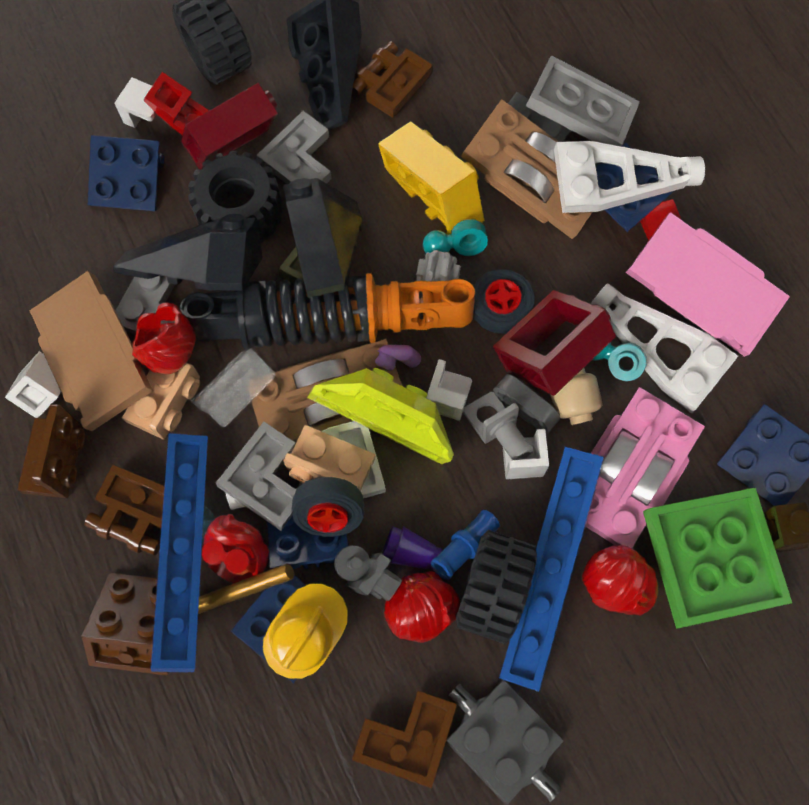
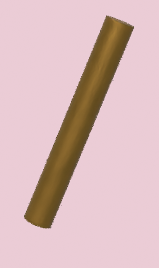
[198,563,294,614]

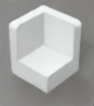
[115,77,156,128]
[5,351,61,418]
[426,359,472,421]
[503,429,549,479]

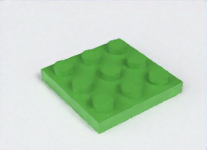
[643,488,792,629]

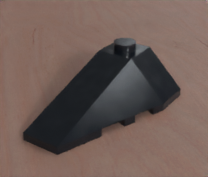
[287,0,362,132]
[283,178,363,298]
[113,214,263,291]

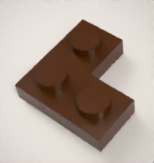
[352,691,457,788]

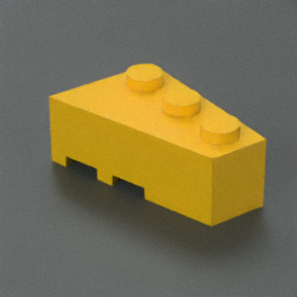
[378,121,484,235]

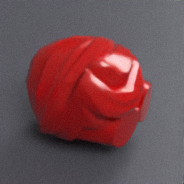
[132,303,196,374]
[201,514,269,583]
[582,545,658,616]
[384,571,460,643]

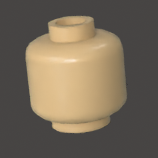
[550,368,602,425]

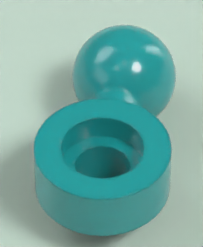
[423,219,488,256]
[592,342,647,381]

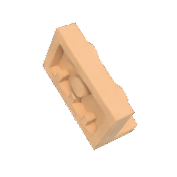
[122,363,200,440]
[283,425,375,491]

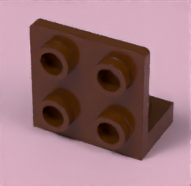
[17,404,85,498]
[81,573,169,676]

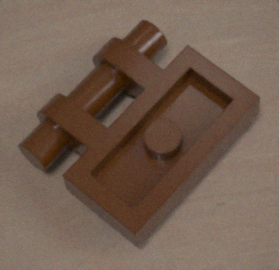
[352,41,433,118]
[85,465,164,555]

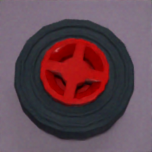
[473,269,535,334]
[291,477,364,537]

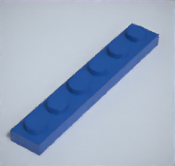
[151,433,208,672]
[499,447,604,691]

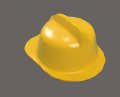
[263,584,347,679]

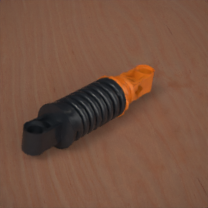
[180,273,475,350]

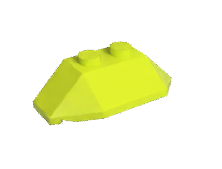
[307,368,454,464]

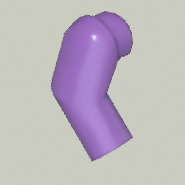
[375,345,421,371]

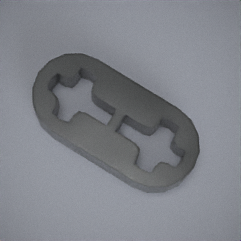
[493,374,560,434]

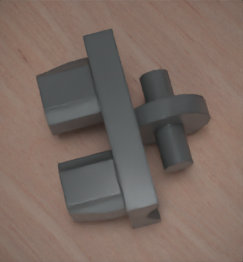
[335,546,402,601]

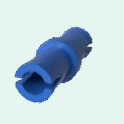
[431,510,500,580]

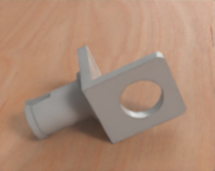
[463,392,533,460]

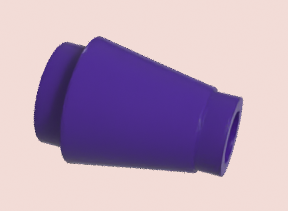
[382,526,443,571]

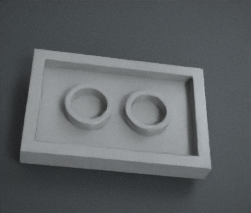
[526,55,640,146]

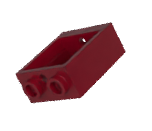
[181,83,278,170]
[493,290,616,396]

